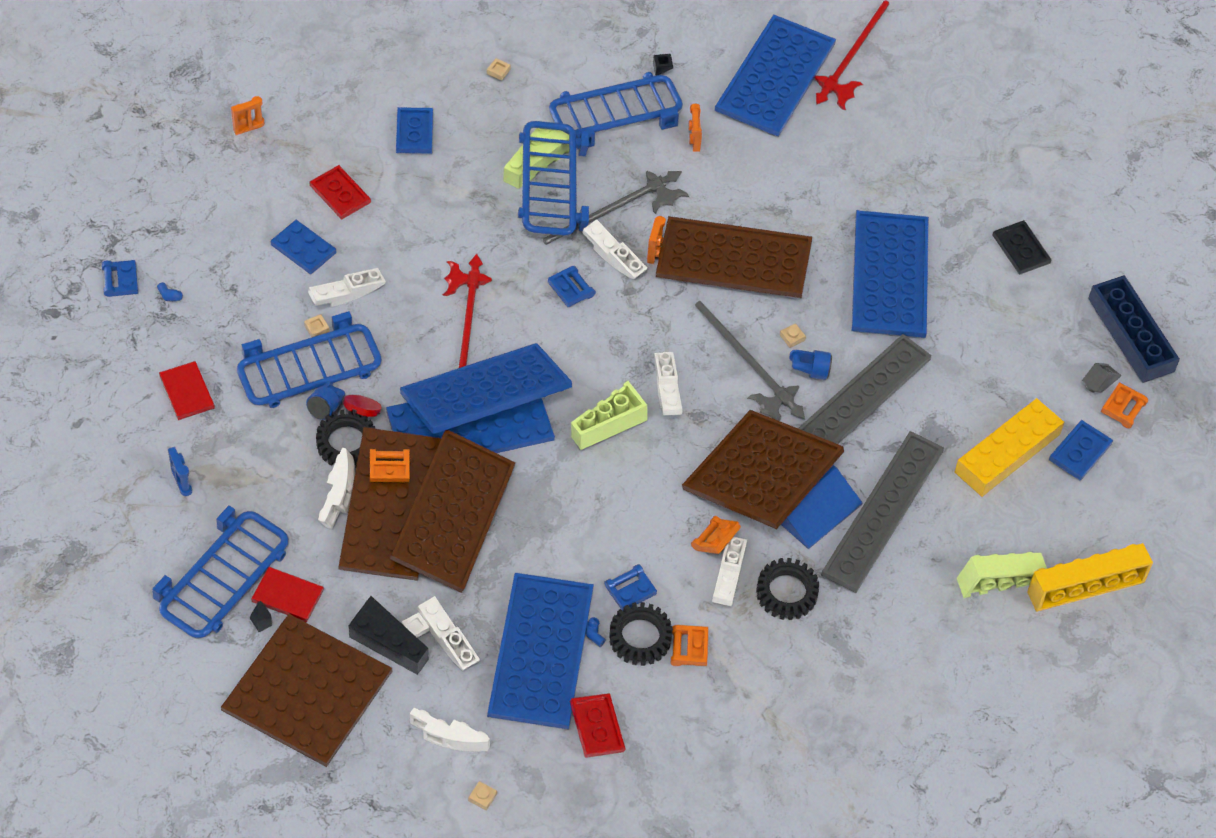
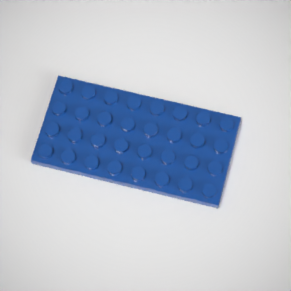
[715,14,836,137]
[851,210,929,338]
[400,343,572,434]
[386,398,555,453]
[487,573,594,729]

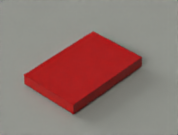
[309,165,371,220]
[159,361,215,420]
[251,567,324,622]
[570,693,626,758]

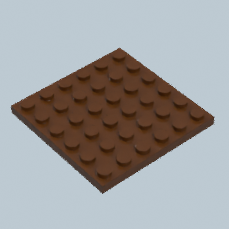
[682,410,844,529]
[221,613,393,767]

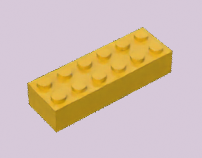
[954,398,1064,497]
[1027,543,1153,612]

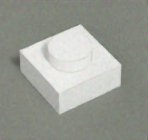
[402,612,430,638]

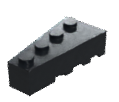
[348,596,429,675]

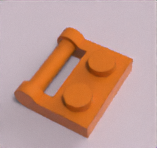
[231,96,265,135]
[688,103,702,152]
[647,216,666,264]
[1101,382,1148,428]
[370,449,410,482]
[691,516,741,554]
[670,625,708,666]

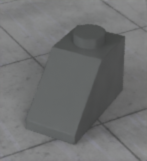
[1082,363,1122,393]

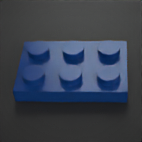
[396,107,433,154]
[270,219,336,275]
[1049,420,1113,481]

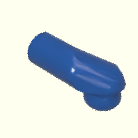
[157,282,183,302]
[586,617,606,647]

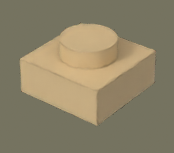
[487,58,511,81]
[304,314,330,337]
[780,323,806,348]
[468,781,497,811]

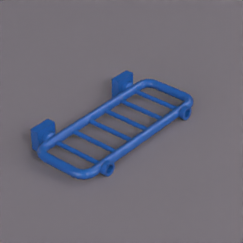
[549,72,683,150]
[518,121,589,236]
[237,311,382,408]
[152,505,289,638]

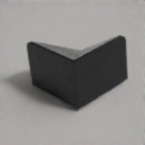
[653,54,673,76]
[250,601,272,632]

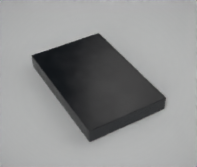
[992,220,1052,275]

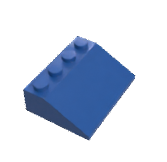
[781,465,863,549]

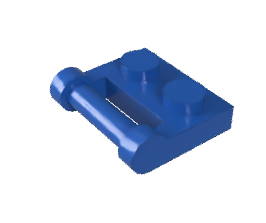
[102,260,138,297]
[548,266,596,307]
[168,447,192,496]
[604,564,657,611]

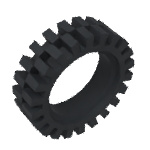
[316,410,376,468]
[756,558,819,620]
[609,602,673,666]

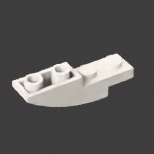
[582,219,647,280]
[308,268,386,307]
[654,352,682,415]
[318,448,355,529]
[712,537,747,606]
[417,596,480,671]
[410,708,490,752]

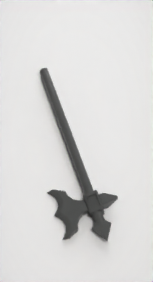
[543,171,689,245]
[695,301,805,421]

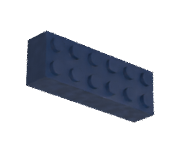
[1088,275,1180,383]

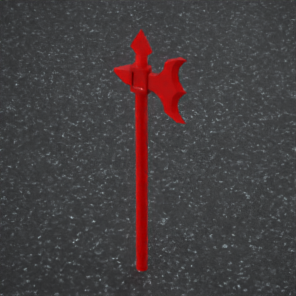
[814,0,889,110]
[442,254,492,368]

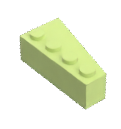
[503,121,569,189]
[571,381,647,450]
[956,552,1047,598]

